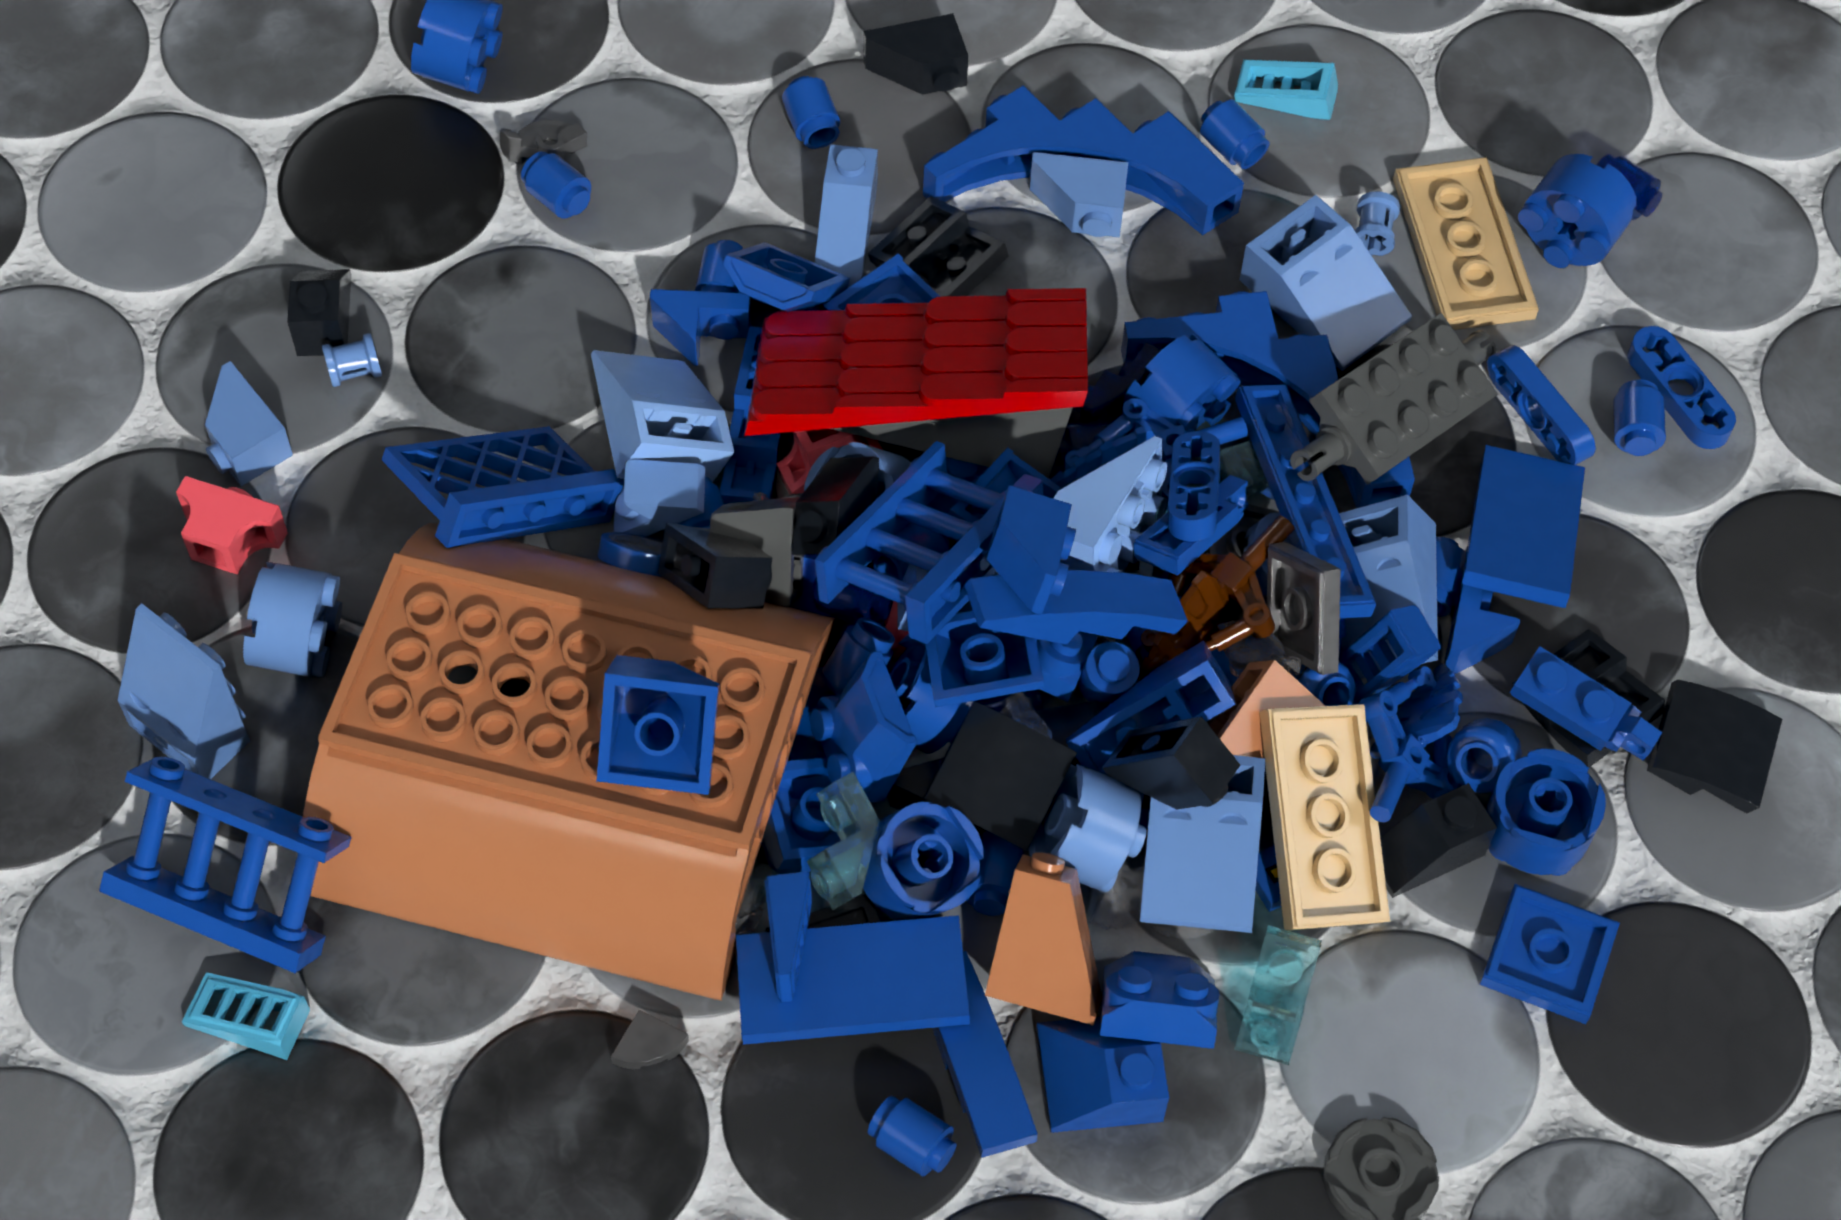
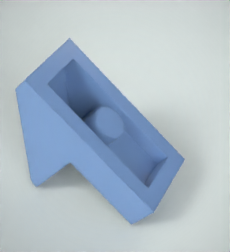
[614,459,705,538]

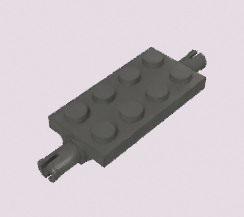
[1290,313,1498,485]

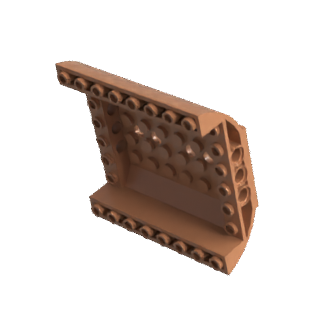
[303,523,841,1001]

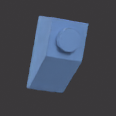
[1030,152,1128,237]
[205,361,293,486]

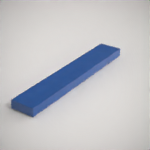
[1235,385,1376,618]

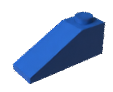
[1066,640,1236,775]

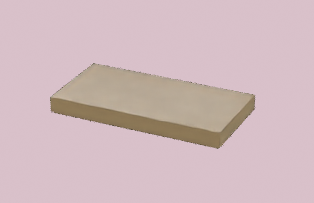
[1393,157,1539,330]
[1259,704,1390,931]

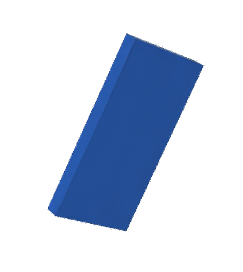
[1461,445,1585,608]
[736,915,970,1045]

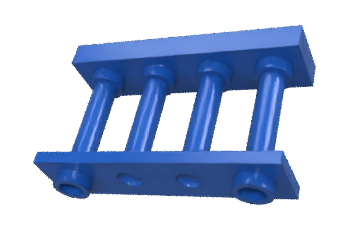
[814,441,1043,644]
[99,757,352,973]

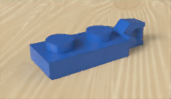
[1134,475,1248,575]
[1509,646,1662,761]

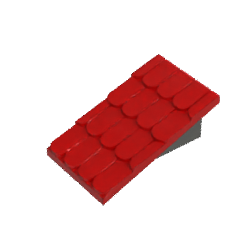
[744,288,1088,479]

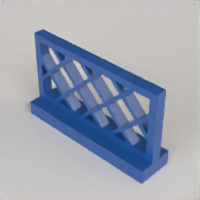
[382,426,624,548]

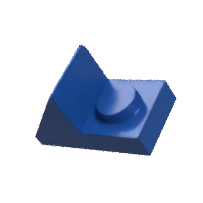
[650,289,751,366]
[1444,584,1520,674]

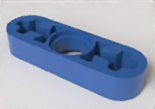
[1627,326,1736,449]
[1487,345,1596,465]
[1168,431,1220,542]

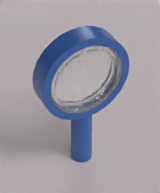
[597,532,663,577]

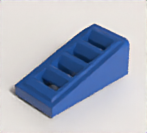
[1339,605,1441,705]
[764,872,812,1003]

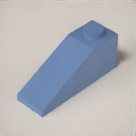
[815,144,878,288]

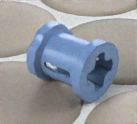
[1355,191,1400,256]
[322,333,382,387]

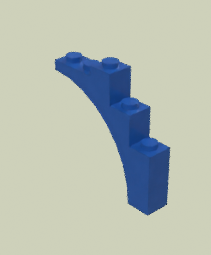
[923,85,1244,235]
[1121,291,1415,509]

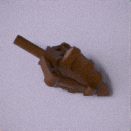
[1137,515,1295,681]

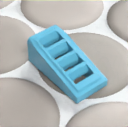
[1234,60,1338,120]
[182,972,310,1060]

